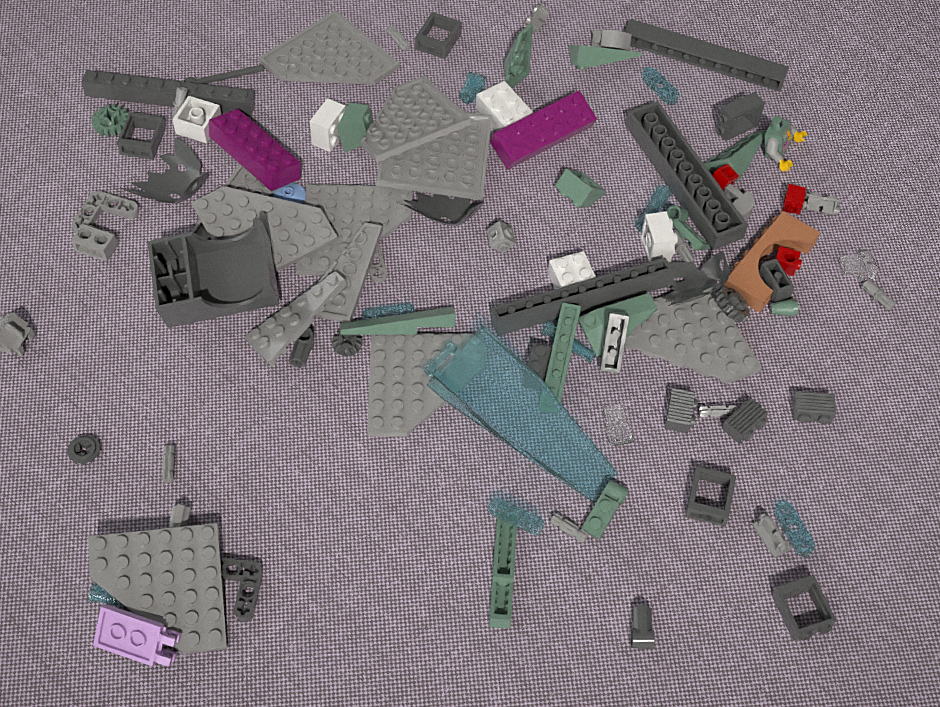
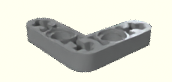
[72,191,139,233]

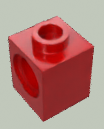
[712,164,739,191]
[782,184,806,215]
[775,246,802,277]

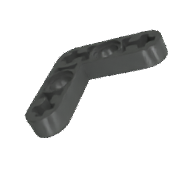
[220,557,263,622]

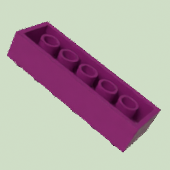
[490,90,597,170]
[209,109,301,191]

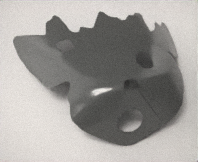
[119,138,209,203]
[396,193,484,226]
[662,252,730,306]

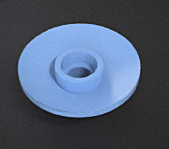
[271,183,306,204]

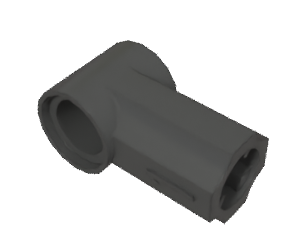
[289,328,314,368]
[631,605,655,649]

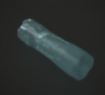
[635,185,672,232]

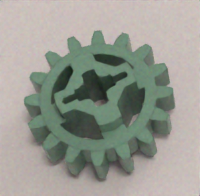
[91,104,129,138]

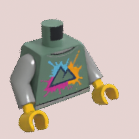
[765,116,807,171]

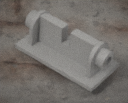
[523,1,550,33]
[802,192,842,216]
[752,513,792,558]

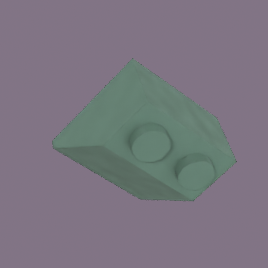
[337,102,373,152]
[555,169,607,208]

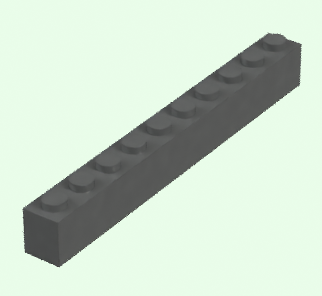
[625,19,789,92]
[81,70,255,117]
[491,258,673,336]

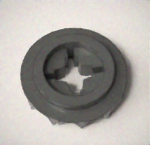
[332,331,363,356]
[67,435,101,465]

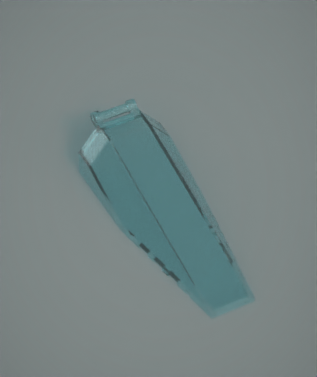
[423,325,617,502]

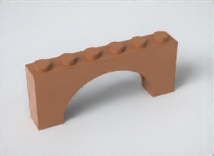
[724,211,821,313]

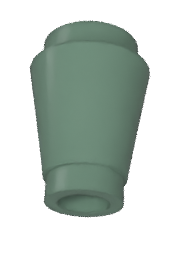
[771,298,799,317]

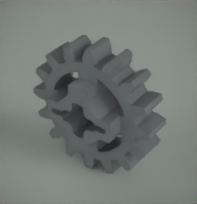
[715,286,751,323]

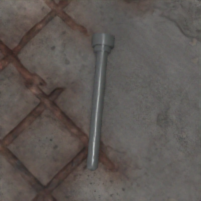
[184,65,264,84]

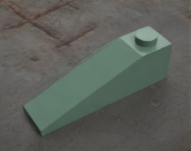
[504,24,533,88]
[569,45,642,70]
[704,130,766,179]
[579,293,658,358]

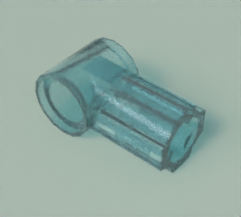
[459,71,487,104]

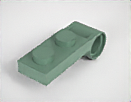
[667,206,710,251]
[581,480,629,540]

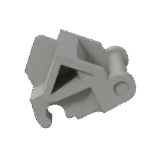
[0,312,35,357]

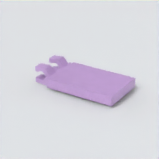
[93,604,181,667]

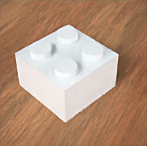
[173,96,221,144]
[310,98,346,152]
[641,211,678,262]
[548,251,596,289]

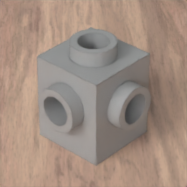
[486,221,516,253]

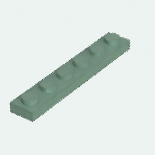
[539,302,581,414]

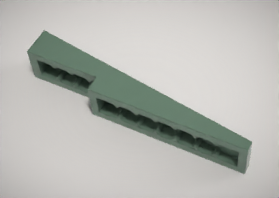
[339,307,456,335]
[489,508,518,629]

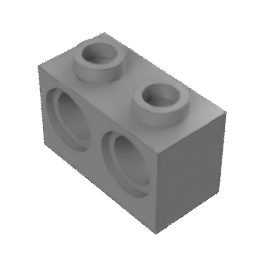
[71,224,118,262]

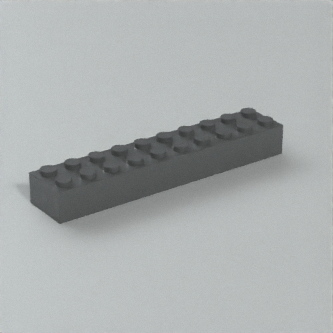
[626,101,748,250]

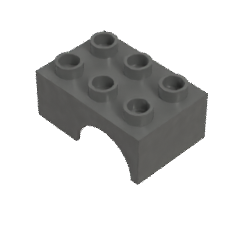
[147,217,280,328]

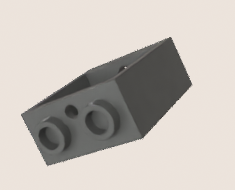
[415,12,462,59]
[716,92,765,141]
[117,112,166,160]
[685,466,737,527]
[771,575,836,641]

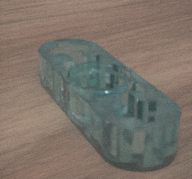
[642,67,679,105]
[361,303,415,320]
[487,498,545,535]
[774,501,815,557]

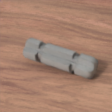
[387,26,410,51]
[698,405,737,417]
[162,445,175,483]
[550,513,589,543]

